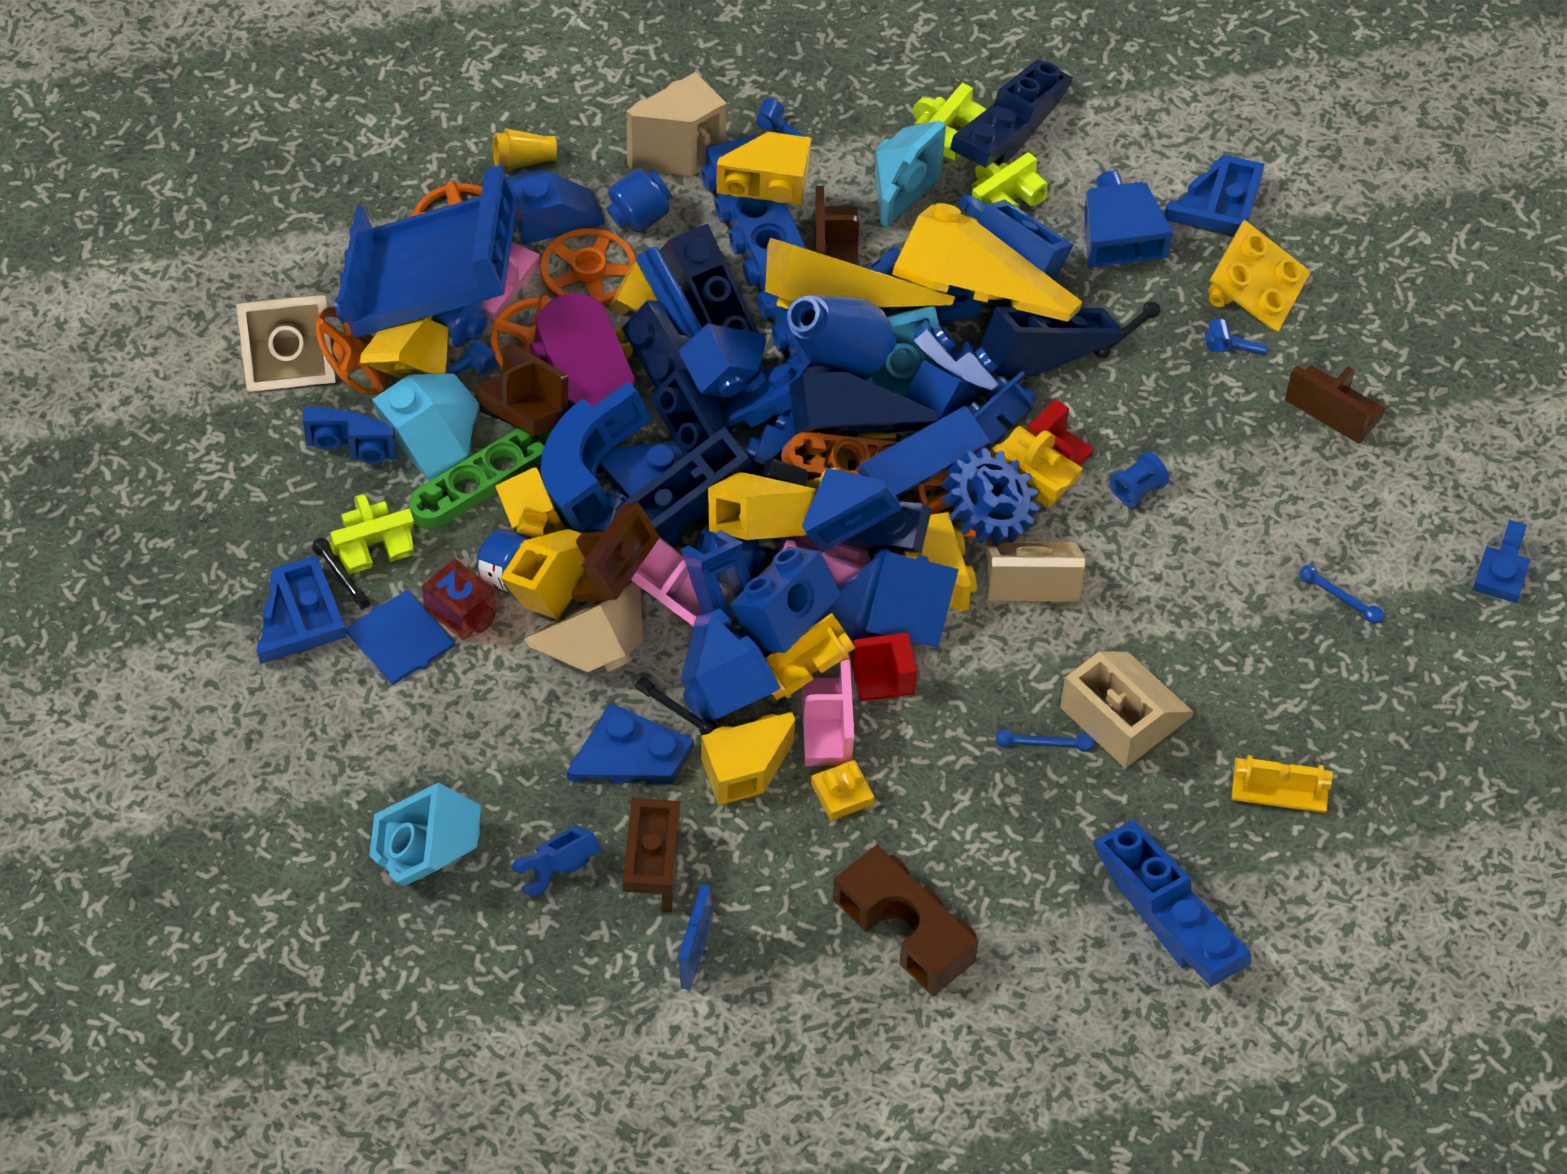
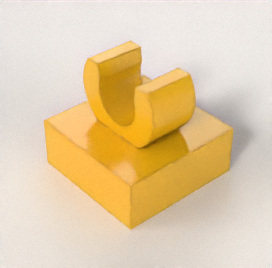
[811,760,875,821]

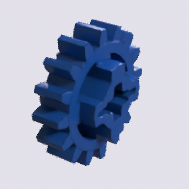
[941,448,1039,546]

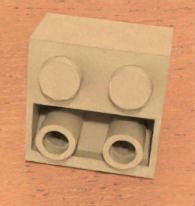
[626,72,726,177]
[1060,651,1193,769]

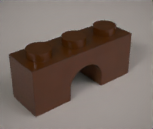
[833,845,978,996]

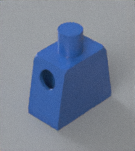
[1083,171,1172,268]

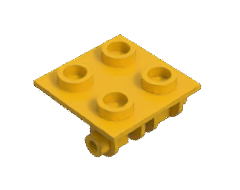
[1208,219,1311,332]

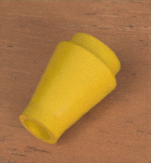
[493,128,557,171]

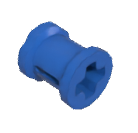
[1109,451,1169,509]

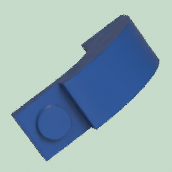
[541,381,652,533]

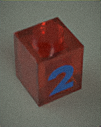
[422,558,496,641]

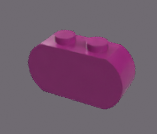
[530,294,635,410]

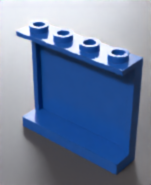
[335,165,518,338]

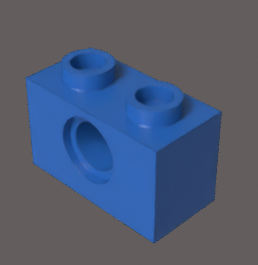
[730,547,842,653]

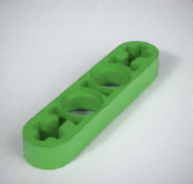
[409,428,553,529]

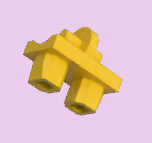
[990,426,1083,507]

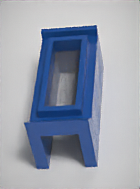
[681,530,751,638]

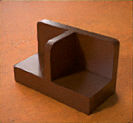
[814,185,859,266]
[475,343,569,437]
[1285,365,1385,444]
[571,502,660,602]
[623,798,680,912]

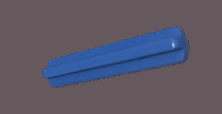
[636,247,702,337]

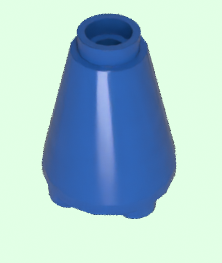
[787,295,896,380]

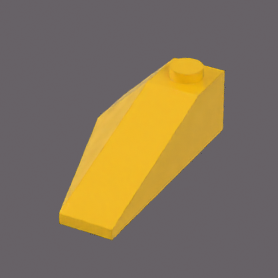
[892,203,1082,322]
[765,238,955,309]

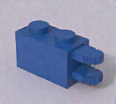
[958,194,1074,281]

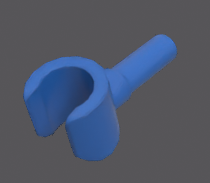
[756,98,805,137]
[1205,319,1268,355]
[446,341,498,375]

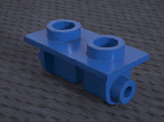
[968,370,1036,449]

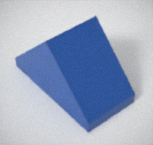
[802,468,903,553]

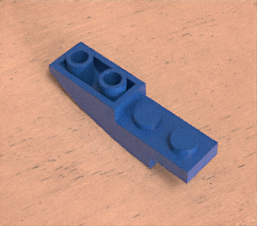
[1094,819,1251,987]

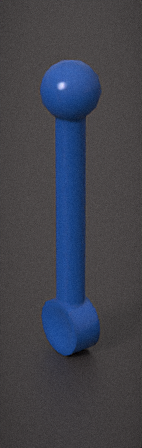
[1300,565,1384,624]
[996,729,1095,752]

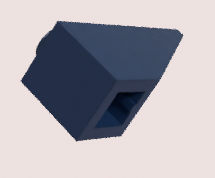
[660,223,758,333]

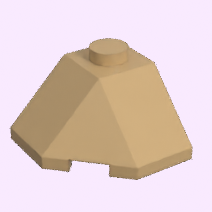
[525,581,644,672]

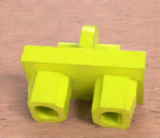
[913,82,987,162]
[971,152,1048,221]
[329,494,414,575]

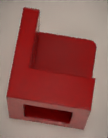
[1027,399,1093,466]
[851,632,917,702]

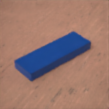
[856,406,990,498]

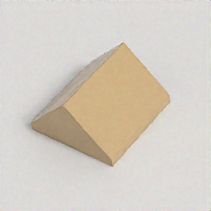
[236,294,336,392]
[985,541,1085,602]

